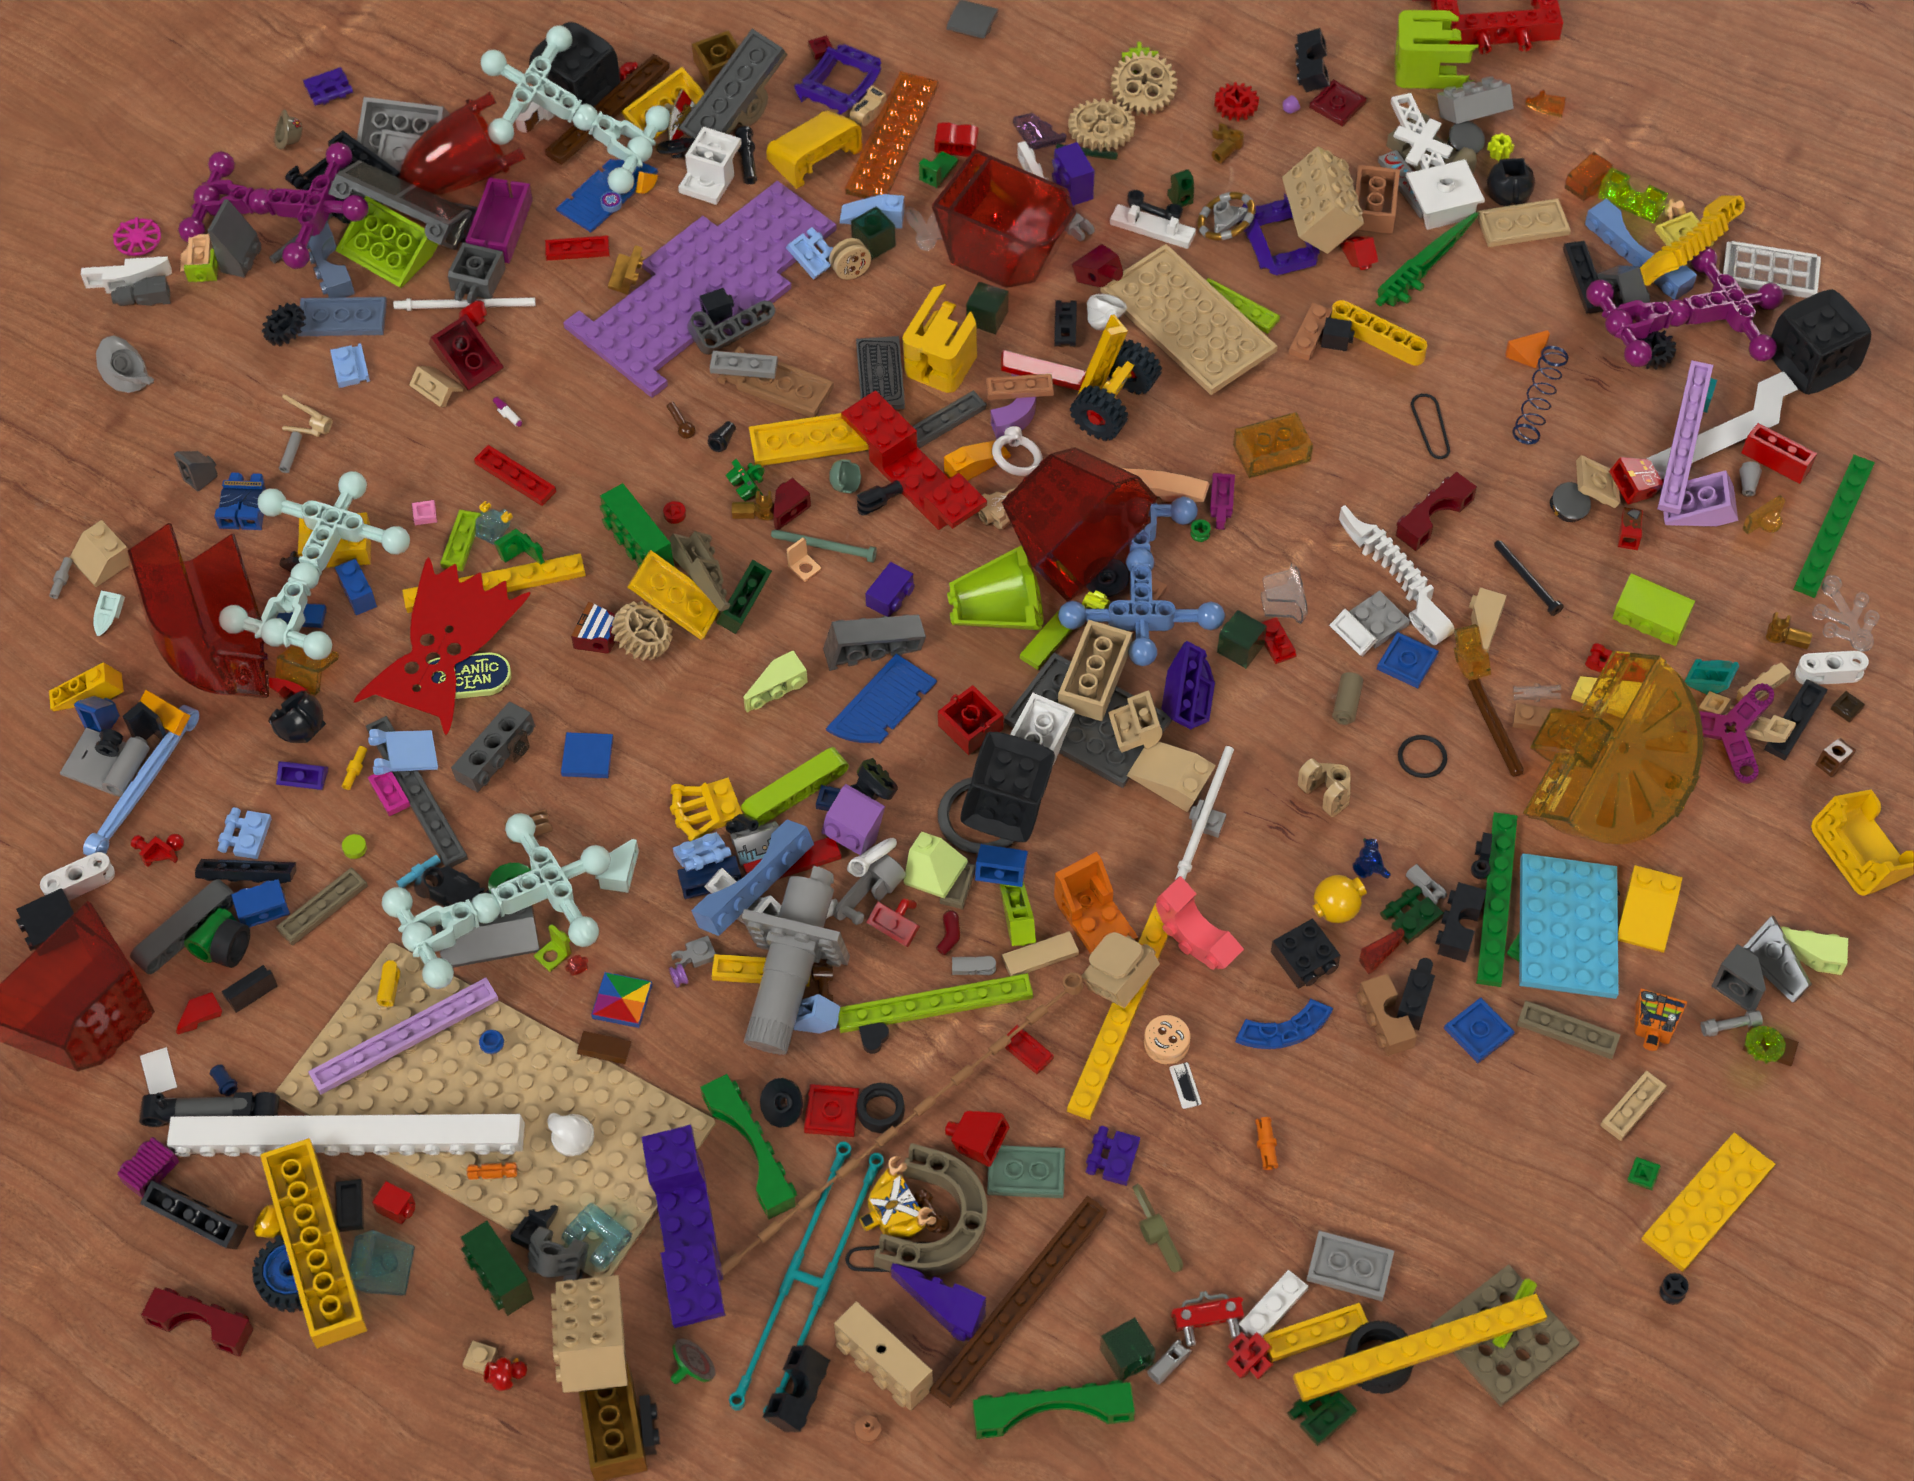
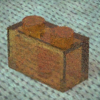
[1564,152,1613,201]

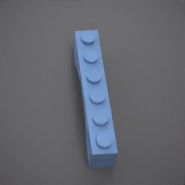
[1585,199,1697,300]
[691,819,814,936]

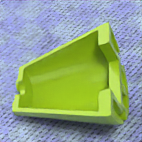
[947,545,1043,630]

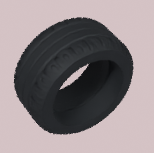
[1344,1320,1414,1394]

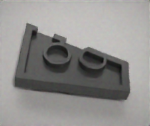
[1743,916,1812,1003]

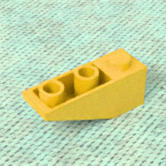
[49,662,124,712]

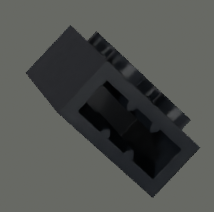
[16,888,85,957]
[1271,918,1341,989]

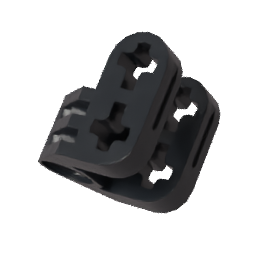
[850,758,898,800]

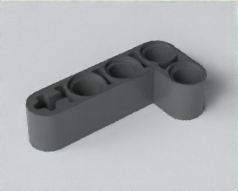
[687,300,775,355]

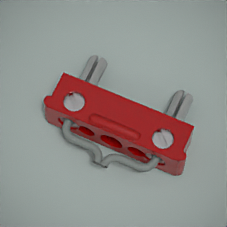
[1170,1291,1244,1346]

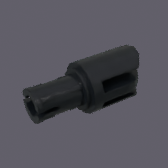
[857,480,903,516]

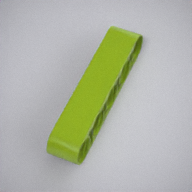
[741,747,849,826]

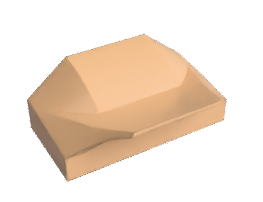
[180,234,213,271]

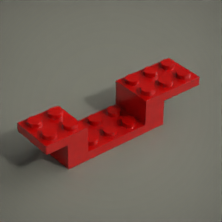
[841,390,987,530]

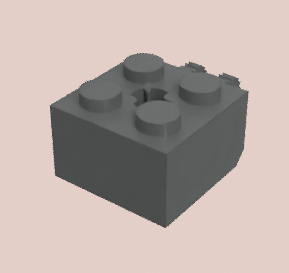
[448,243,506,304]

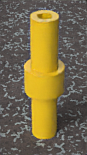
[342,746,367,790]

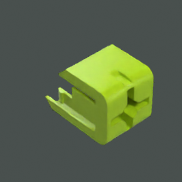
[1395,10,1479,89]

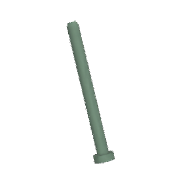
[771,529,877,563]

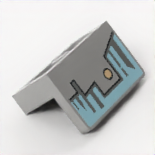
[730,821,779,866]

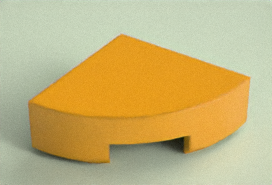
[636,172,658,194]

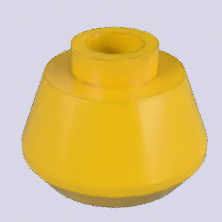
[253,1204,282,1238]

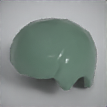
[829,459,861,493]

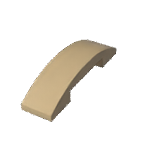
[1699,691,1796,743]

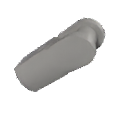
[1406,864,1447,904]
[952,956,996,975]
[1147,1339,1192,1385]

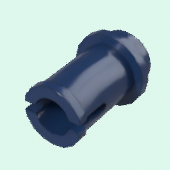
[210,1064,238,1096]

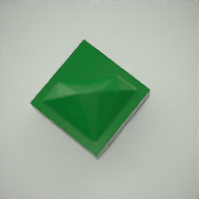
[1627,1157,1661,1190]

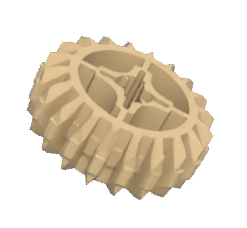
[611,601,673,661]

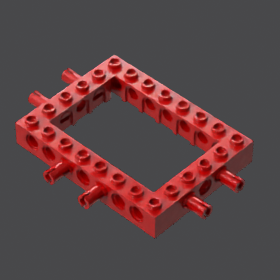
[1412,0,1563,54]

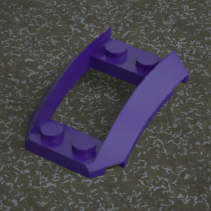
[794,44,881,115]
[1239,193,1320,276]

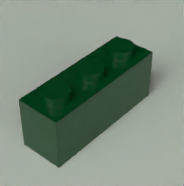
[716,560,772,634]

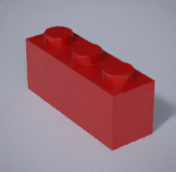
[1741,423,1817,484]

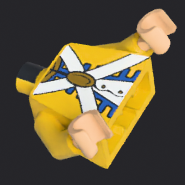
[859,1156,936,1238]

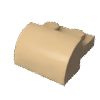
[1108,690,1162,753]

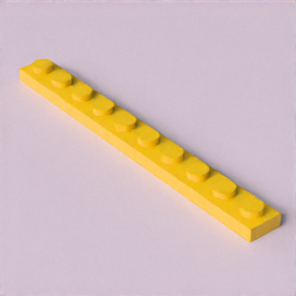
[1067,903,1169,1120]
[1293,1294,1547,1402]

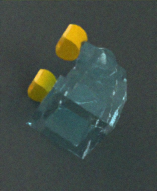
[476,501,513,545]

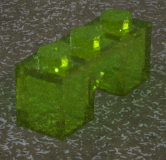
[1598,167,1668,224]

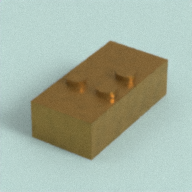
[578,1362,648,1481]

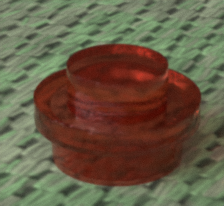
[565,955,589,976]

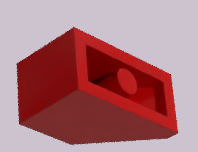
[1339,235,1379,270]

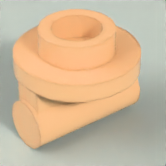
[1665,199,1686,220]

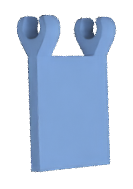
[368,729,438,775]

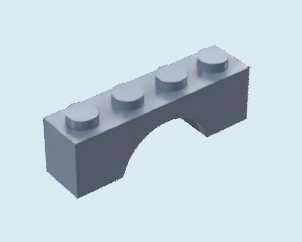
[307,221,355,298]

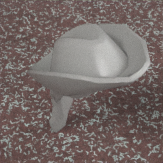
[96,335,155,393]

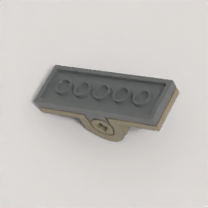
[679,28,788,139]

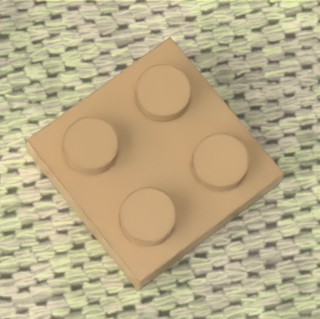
[1576,455,1620,508]

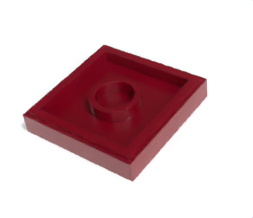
[1309,79,1367,127]

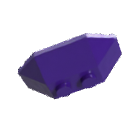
[1161,641,1215,729]

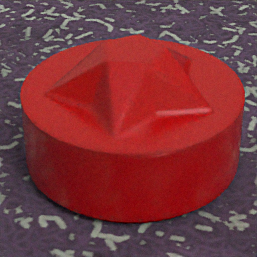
[663,501,686,524]

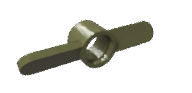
[1133,1184,1183,1272]

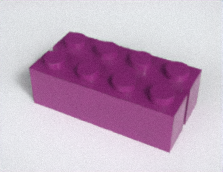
[465,177,533,264]

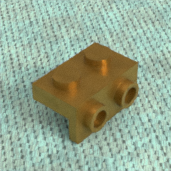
[608,245,644,295]

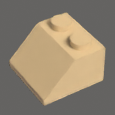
[70,520,133,587]

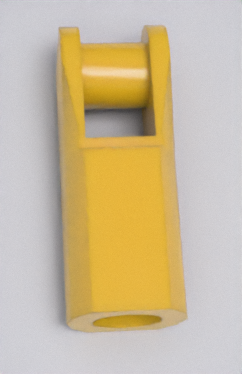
[376,960,401,1007]

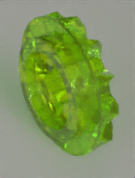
[1744,1026,1786,1064]

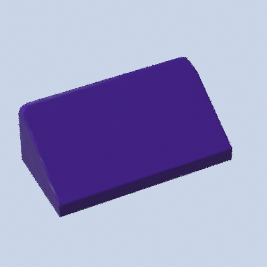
[276,761,328,790]

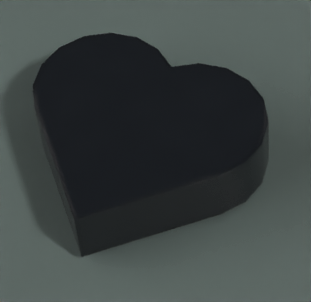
[859,1023,889,1054]

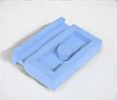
[330,343,370,388]

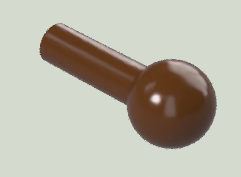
[666,402,695,439]

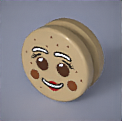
[829,238,871,280]

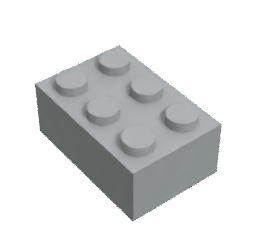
[1437,77,1514,124]

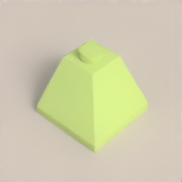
[903,832,968,898]

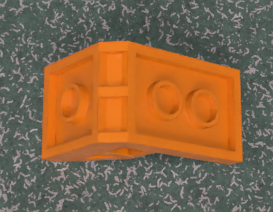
[1054,851,1139,954]

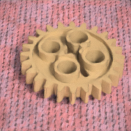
[1111,51,1177,116]
[1068,98,1135,152]

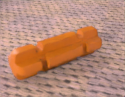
[467,1162,517,1180]

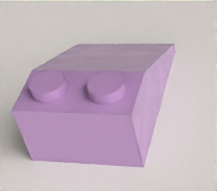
[1661,470,1738,526]

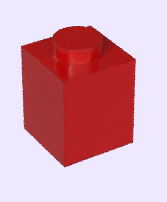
[372,1181,416,1225]

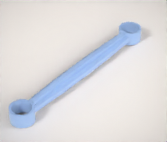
[83,705,199,856]

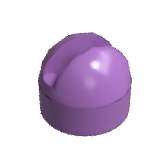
[1283,95,1300,113]

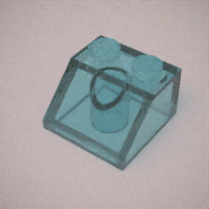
[349,1230,415,1296]

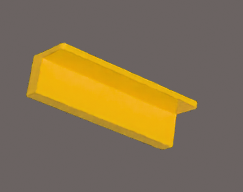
[1078,314,1128,394]

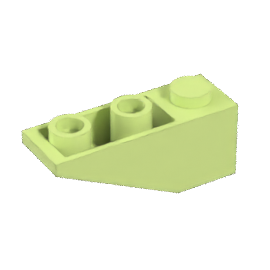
[743,651,808,712]
[1781,927,1848,975]

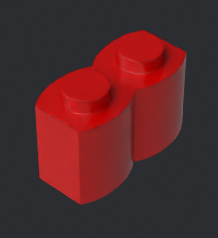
[934,122,978,157]

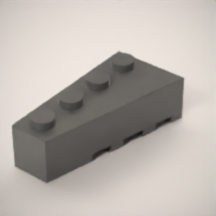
[823,614,926,671]

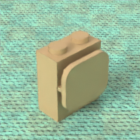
[1081,932,1160,1008]

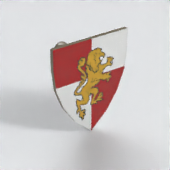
[664,89,695,141]

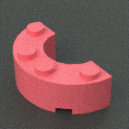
[1156,876,1244,970]

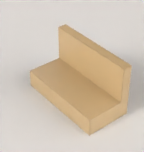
[409,366,464,407]

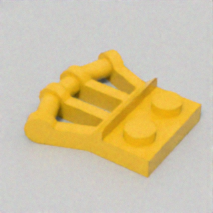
[670,777,743,841]

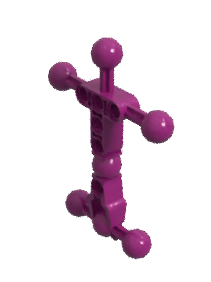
[178,142,369,269]
[1586,246,1784,367]

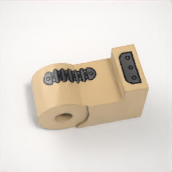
[850,86,887,127]

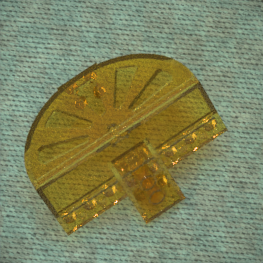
[1523,651,1703,844]

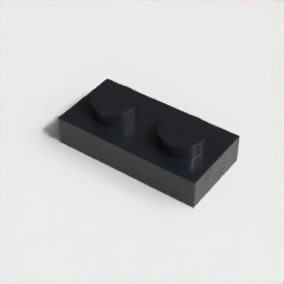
[639,1395,660,1456]

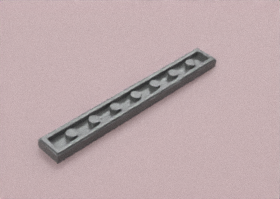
[366,716,468,868]

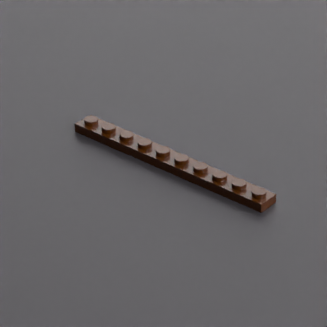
[930,1196,1108,1409]

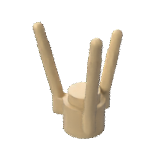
[282,394,333,437]

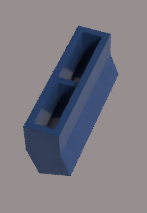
[677,856,742,899]

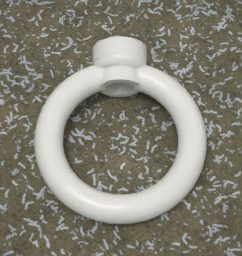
[992,426,1043,476]
[847,838,897,877]

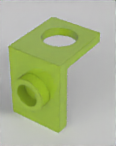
[184,248,218,282]
[534,924,572,972]

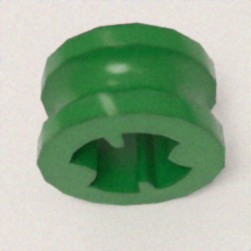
[1190,519,1211,542]

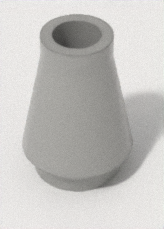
[1739,462,1762,496]

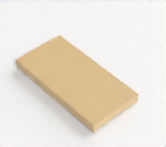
[1477,198,1571,247]

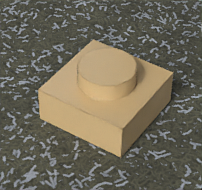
[462,1341,498,1374]

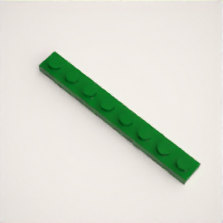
[1793,455,1875,598]
[1476,812,1518,987]

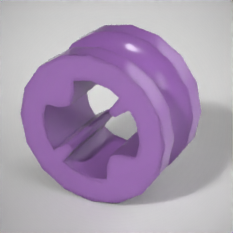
[669,963,688,988]

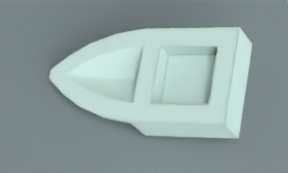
[94,591,125,636]

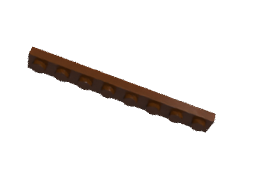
[545,54,670,165]

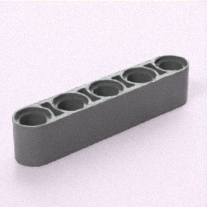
[130,879,235,974]

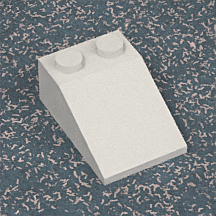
[1010,693,1075,765]

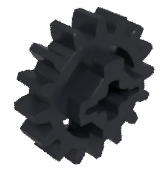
[261,302,306,347]
[1637,330,1676,370]

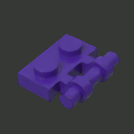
[303,67,353,106]
[1085,1126,1140,1186]

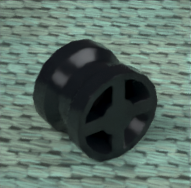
[95,729,123,757]
[1659,1273,1689,1305]

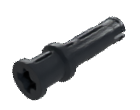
[735,126,757,185]

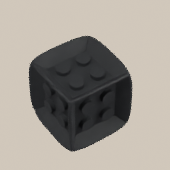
[529,22,620,108]
[1771,289,1872,395]
[960,732,1055,842]

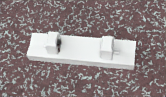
[1110,204,1196,249]

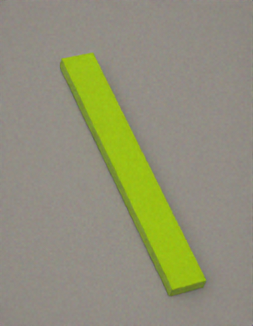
[838,973,1033,1033]

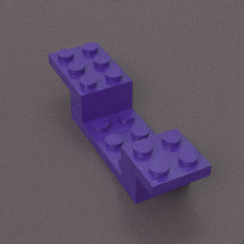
[641,1125,726,1328]

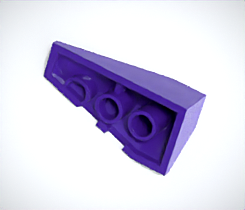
[891,1263,986,1341]

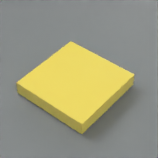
[1655,211,1714,247]

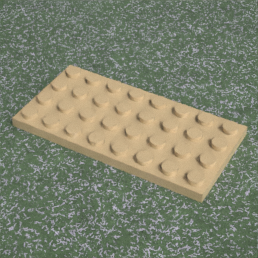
[1100,244,1277,395]

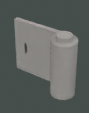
[60,728,150,797]

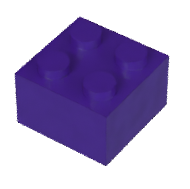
[1052,142,1095,207]

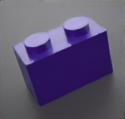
[865,562,915,617]

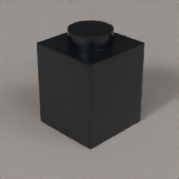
[699,288,735,323]
[1321,317,1355,352]

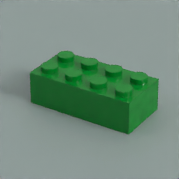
[600,483,674,568]

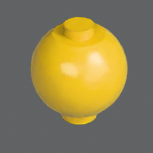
[1312,875,1367,923]

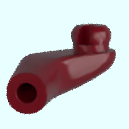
[936,910,961,956]

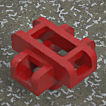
[1226,1332,1274,1379]

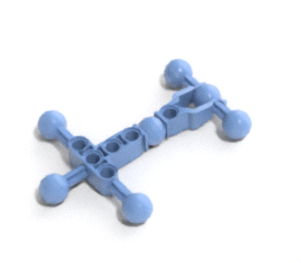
[1058,496,1225,666]

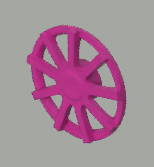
[113,217,161,256]

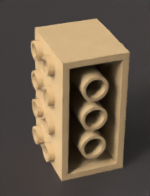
[1282,146,1364,254]
[551,1275,627,1393]

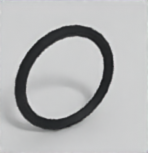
[1398,735,1448,778]

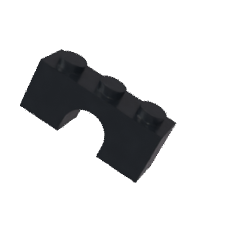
[1295,28,1329,93]
[1435,882,1487,963]
[763,1345,830,1432]

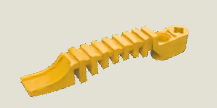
[1640,195,1745,285]

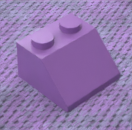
[821,784,885,856]

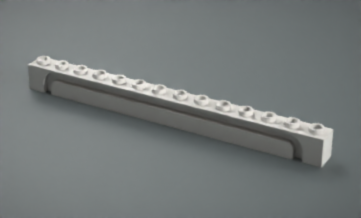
[167,1114,525,1157]

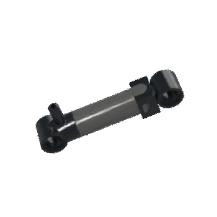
[139,1092,280,1127]

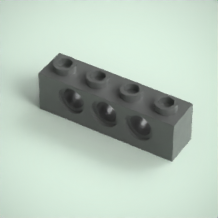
[451,701,535,793]

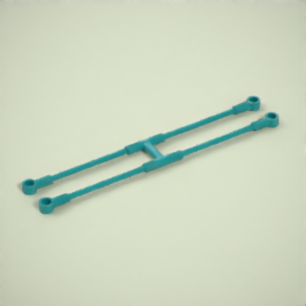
[729,1142,884,1422]

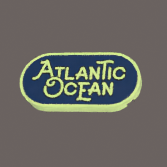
[420,653,511,699]

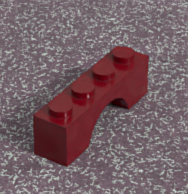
[1396,471,1477,551]
[141,1287,254,1357]

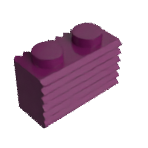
[117,1137,179,1198]

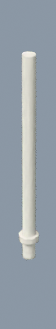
[394,298,536,311]
[1175,746,1234,880]

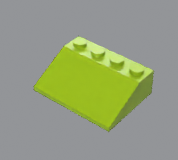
[335,196,439,288]

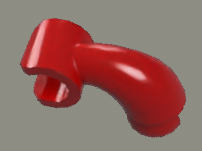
[619,61,638,81]

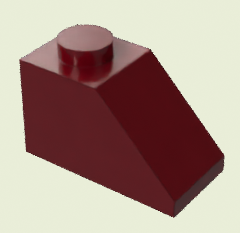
[773,477,811,530]

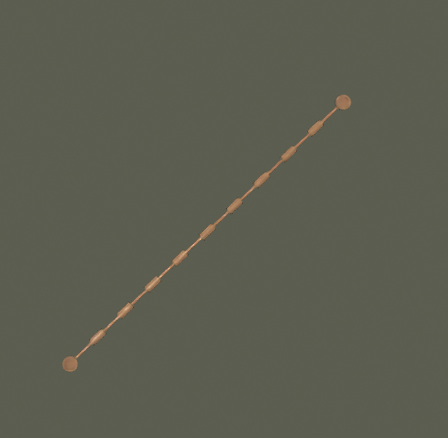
[721,973,1084,1276]

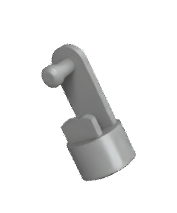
[834,854,906,925]

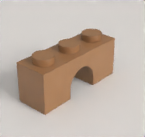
[1357,974,1417,1056]

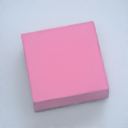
[412,500,437,525]

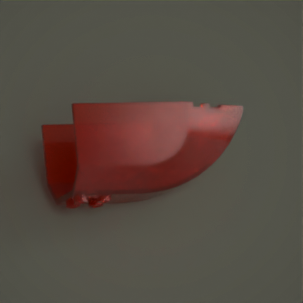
[127,523,270,698]

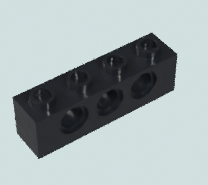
[140,1180,249,1250]

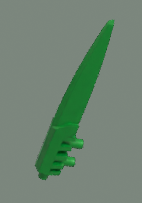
[1375,212,1480,307]

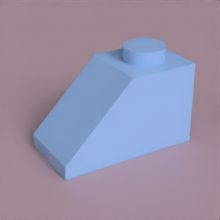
[793,994,840,1034]

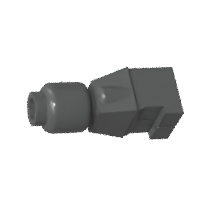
[111,275,171,306]

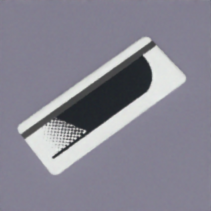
[1169,1063,1201,1109]

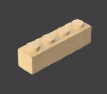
[1736,663,1791,702]

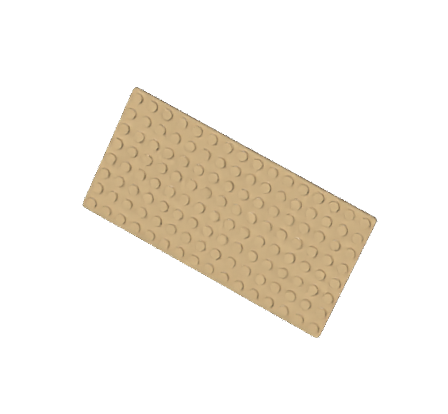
[275,943,715,1278]

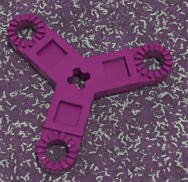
[1671,683,1774,784]

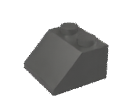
[1711,944,1766,1011]

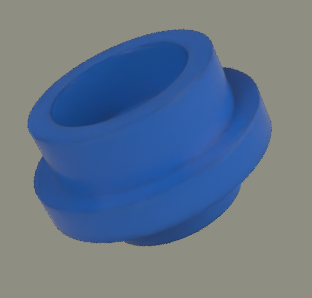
[479,1030,504,1054]

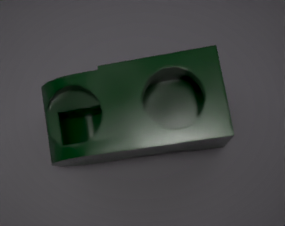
[1167,169,1194,207]

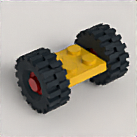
[1070,339,1162,441]

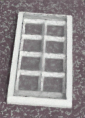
[1723,241,1821,298]

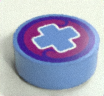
[601,192,622,212]

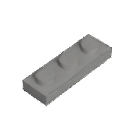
[710,351,778,379]

